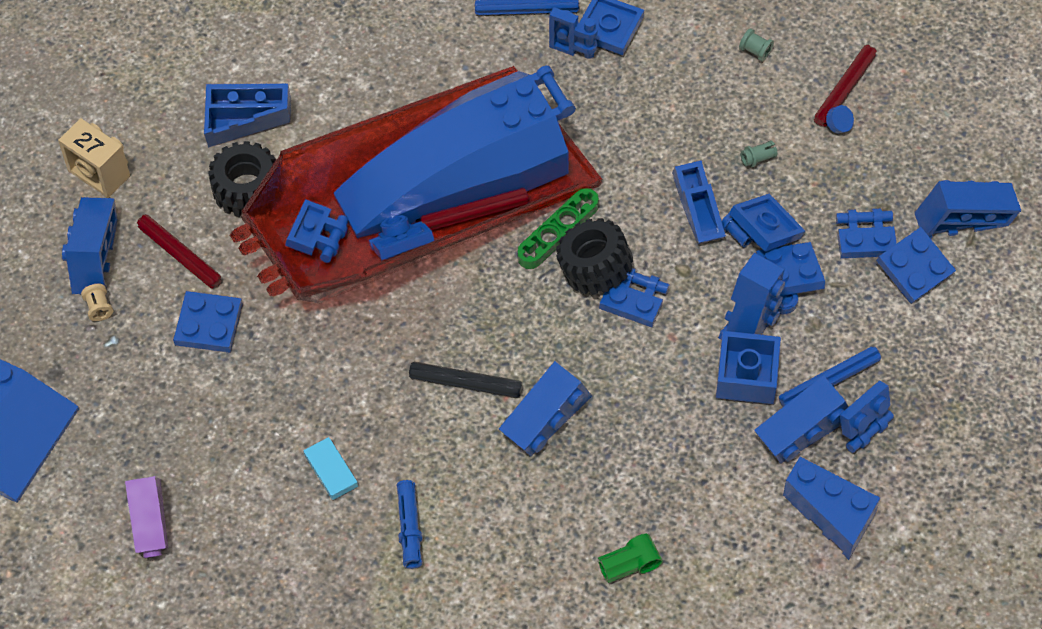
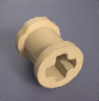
[81,284,114,321]

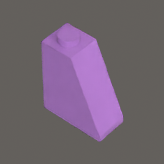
[125,476,168,558]

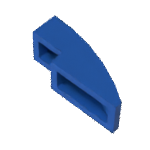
[672,160,726,244]

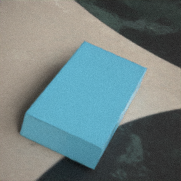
[303,437,358,500]

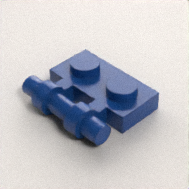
[549,7,598,59]
[285,199,348,263]
[836,208,897,259]
[368,221,435,260]
[599,268,670,328]
[840,380,894,453]

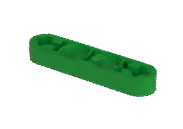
[517,188,599,269]

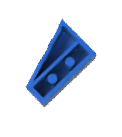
[204,83,291,148]
[915,180,1022,239]
[62,197,117,295]
[718,253,785,340]
[499,361,592,456]
[754,375,848,464]
[783,457,880,560]

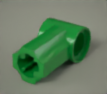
[598,533,663,583]

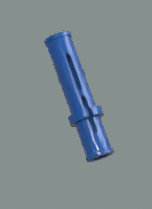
[396,480,422,569]

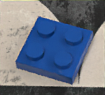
[579,0,644,55]
[729,193,805,251]
[876,227,956,304]
[756,242,825,296]
[173,291,243,353]

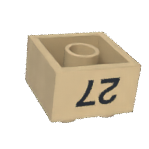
[58,118,130,198]

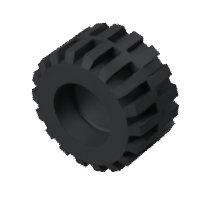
[208,141,281,217]
[556,218,633,295]

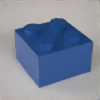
[716,331,781,404]

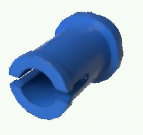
[722,214,753,248]

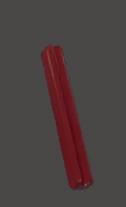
[814,45,877,127]
[421,188,529,230]
[137,214,222,289]

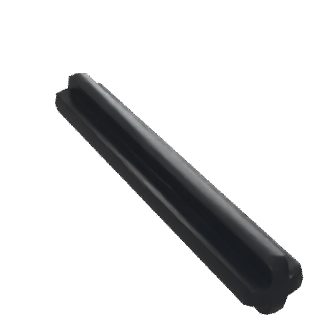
[409,361,522,398]

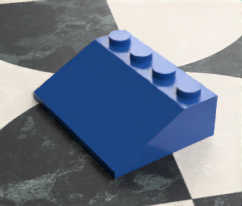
[0,359,79,503]

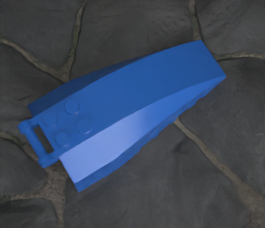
[334,65,576,238]

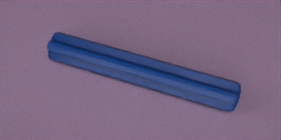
[475,0,579,15]
[779,347,881,407]

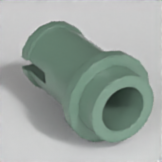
[740,140,778,167]

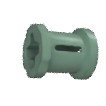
[739,28,774,62]

